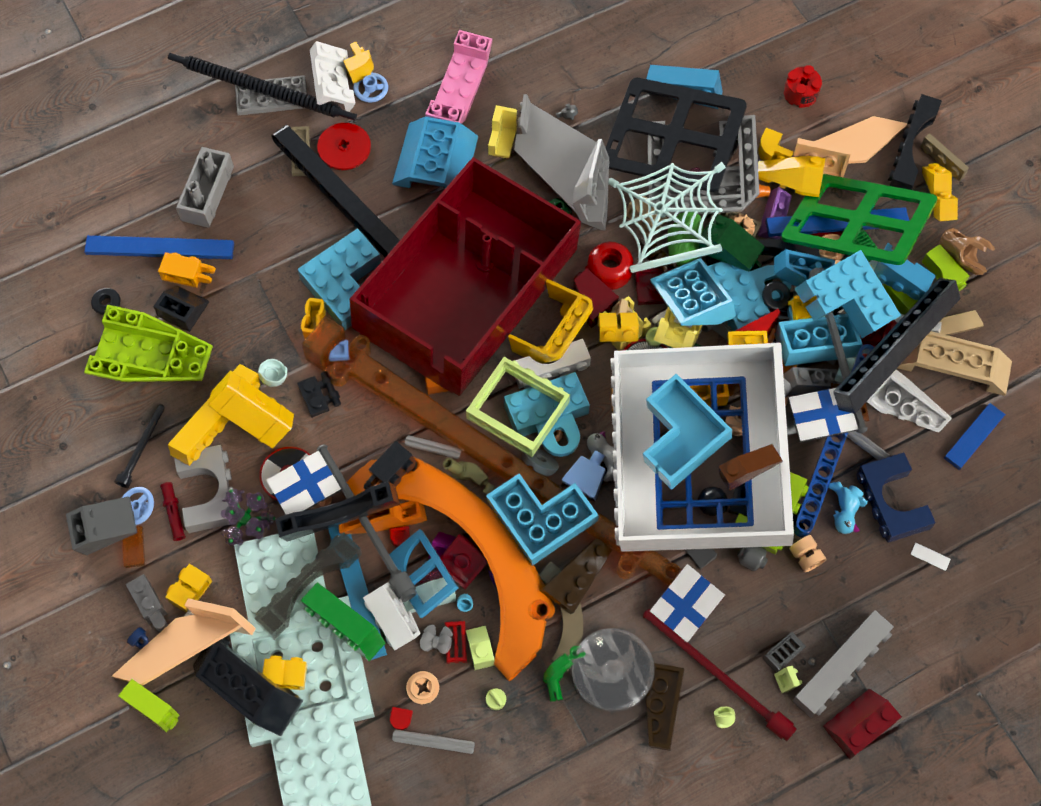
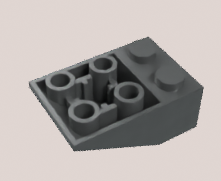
[66,497,137,555]

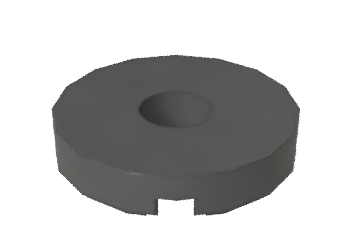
[521,449,559,476]

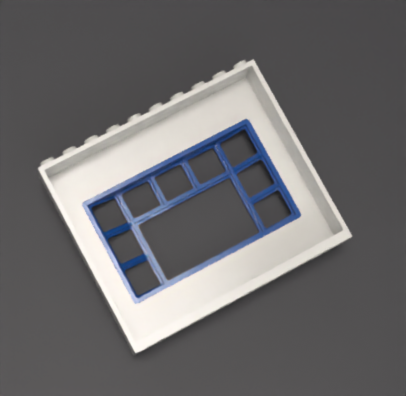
[611,343,794,552]

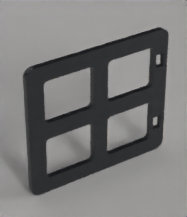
[606,77,747,192]

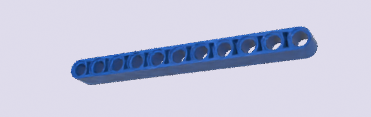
[793,344,874,538]

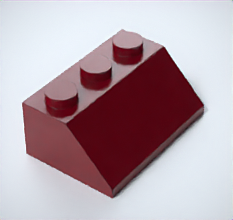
[823,689,902,760]

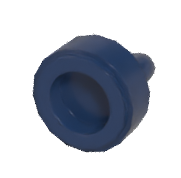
[127,627,149,649]

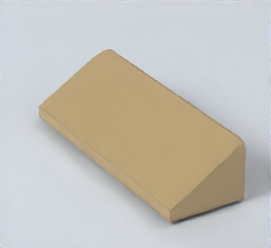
[940,310,984,336]

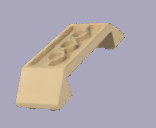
[898,331,1012,396]

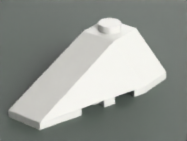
[867,370,952,433]

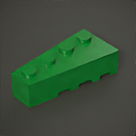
[301,582,385,662]

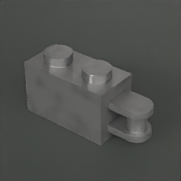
[126,574,168,632]

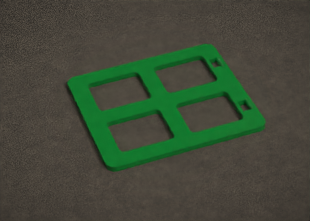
[782,174,937,265]

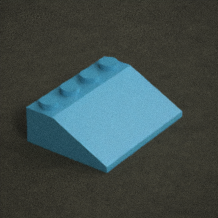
[650,258,736,326]

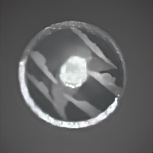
[571,628,654,712]

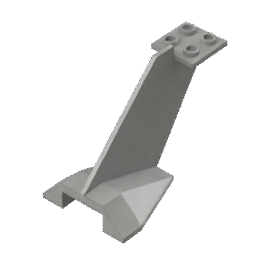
[514,94,609,230]

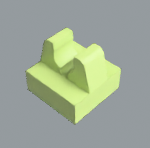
[774,666,802,693]

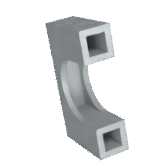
[174,445,238,533]

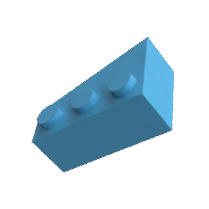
[774,249,835,287]

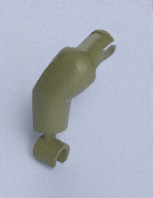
[443,457,496,494]

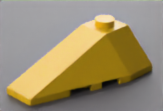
[758,156,825,197]

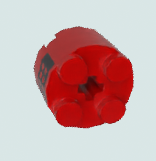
[784,65,822,108]

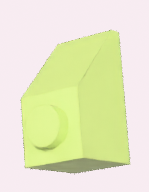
[466,626,495,670]

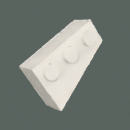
[363,582,420,651]

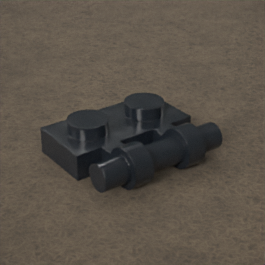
[297,371,341,418]

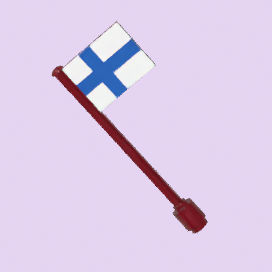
[643,564,797,742]

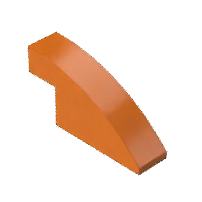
[338,501,427,534]

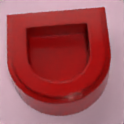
[389,526,410,547]
[390,707,413,730]

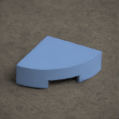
[329,340,349,361]

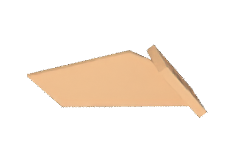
[793,116,908,177]
[112,598,256,686]

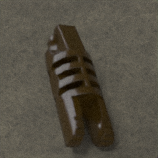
[639,237,678,274]

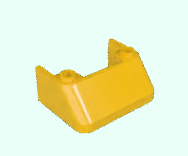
[508,279,593,364]

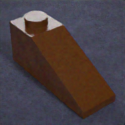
[719,444,783,491]

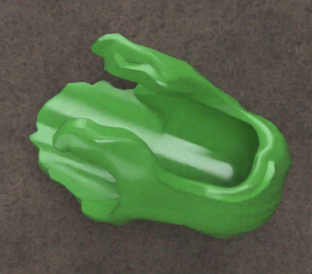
[667,212,705,267]

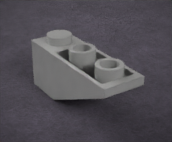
[783,367,841,395]

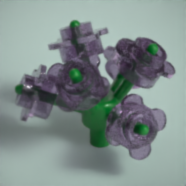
[221,489,276,545]

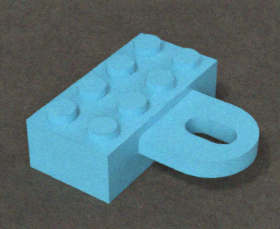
[708,261,792,331]
[774,295,863,366]
[504,372,590,457]

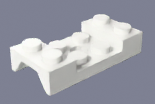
[310,41,355,112]

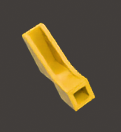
[922,163,958,221]

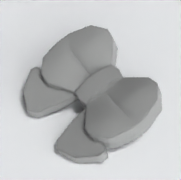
[420,625,453,654]

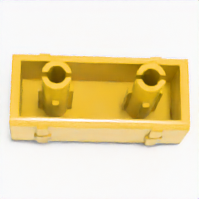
[208,370,294,449]

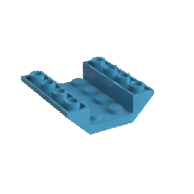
[392,116,478,188]

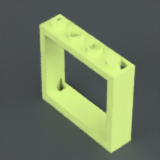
[466,357,570,457]

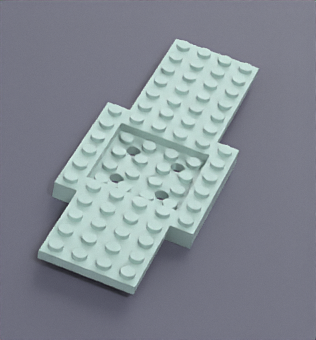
[230,533,375,806]

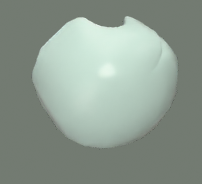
[258,359,287,387]

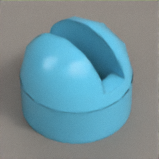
[457,594,473,612]

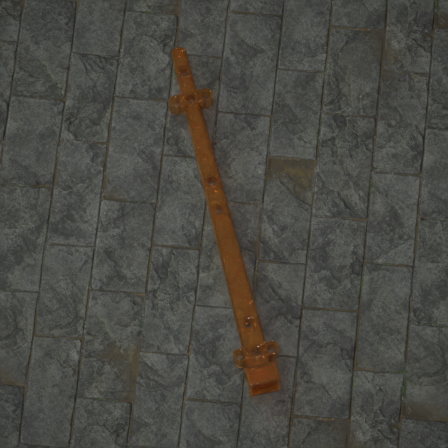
[302,316,682,586]

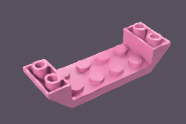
[425,30,492,124]

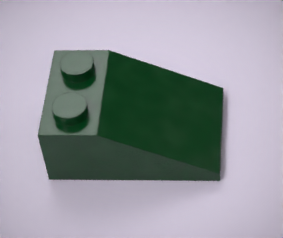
[699,214,765,272]

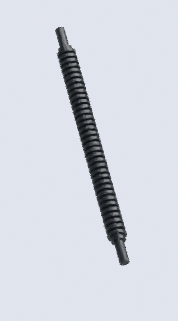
[168,53,357,121]

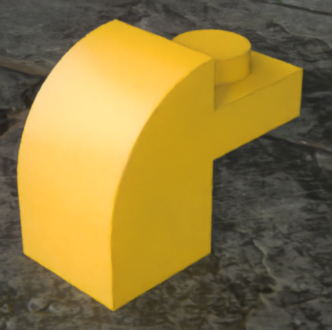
[343,42,374,84]
[758,128,794,161]

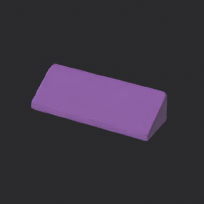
[758,187,792,239]

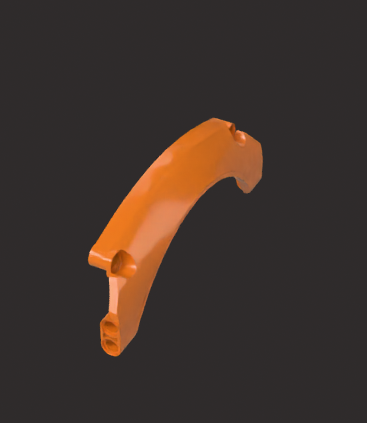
[342,457,555,681]

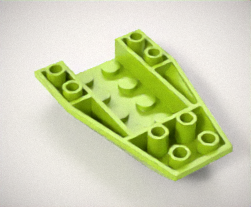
[84,305,213,382]

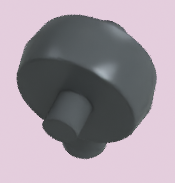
[556,104,578,120]

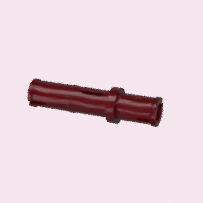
[160,482,186,541]

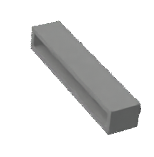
[793,610,894,718]

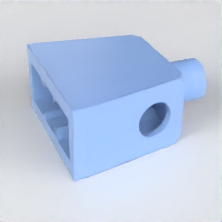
[562,451,606,501]

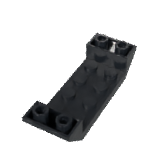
[193,637,303,736]

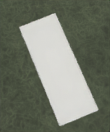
[911,543,951,571]

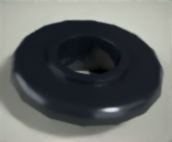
[762,281,791,310]
[91,288,121,315]

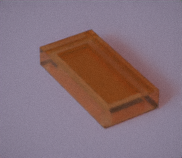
[122,526,145,568]

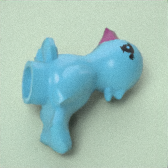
[828,481,868,534]

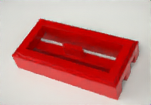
[445,621,467,664]

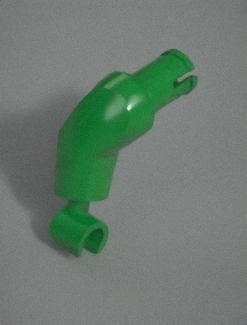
[543,646,586,702]

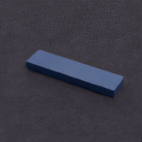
[944,403,1006,470]

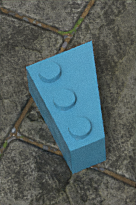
[874,243,936,300]

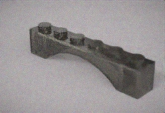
[254,532,362,640]

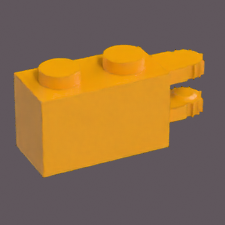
[158,252,216,288]

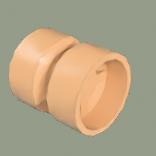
[789,535,826,573]

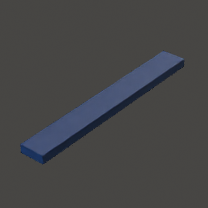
[765,207,909,237]
[84,235,234,259]

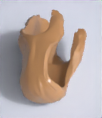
[939,228,995,275]

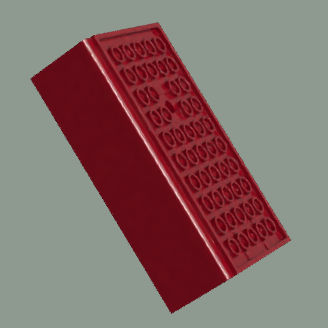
[350,157,581,396]

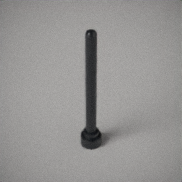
[114,404,165,489]

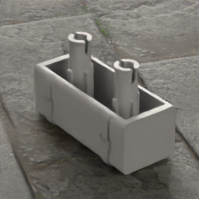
[176,147,234,228]

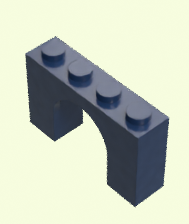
[857,452,936,543]

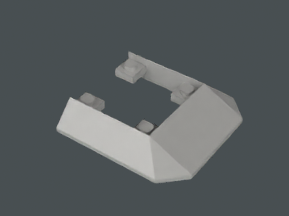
[648,115,759,216]

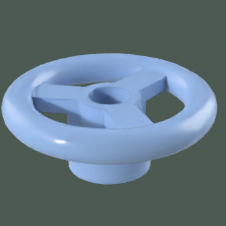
[353,72,388,103]
[122,487,154,525]

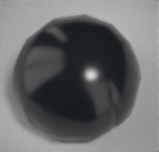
[697,486,728,516]

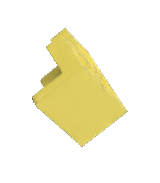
[488,105,517,158]

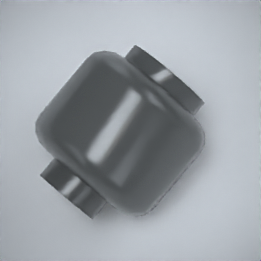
[737,547,768,572]

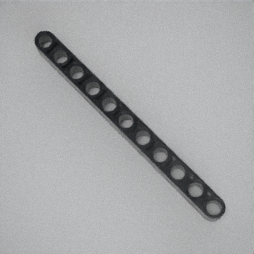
[271,125,400,257]

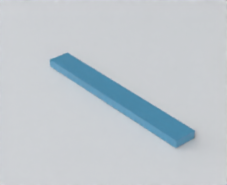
[328,525,387,661]

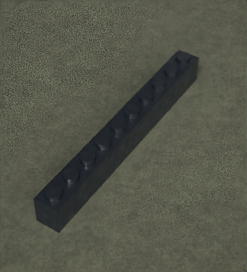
[833,278,961,414]

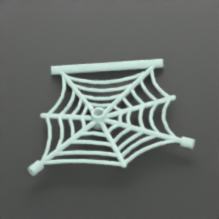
[608,162,726,273]

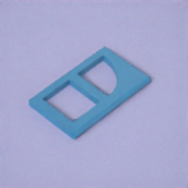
[389,529,458,618]

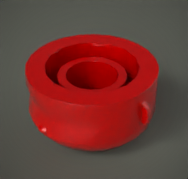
[585,241,635,290]

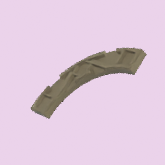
[540,561,583,673]

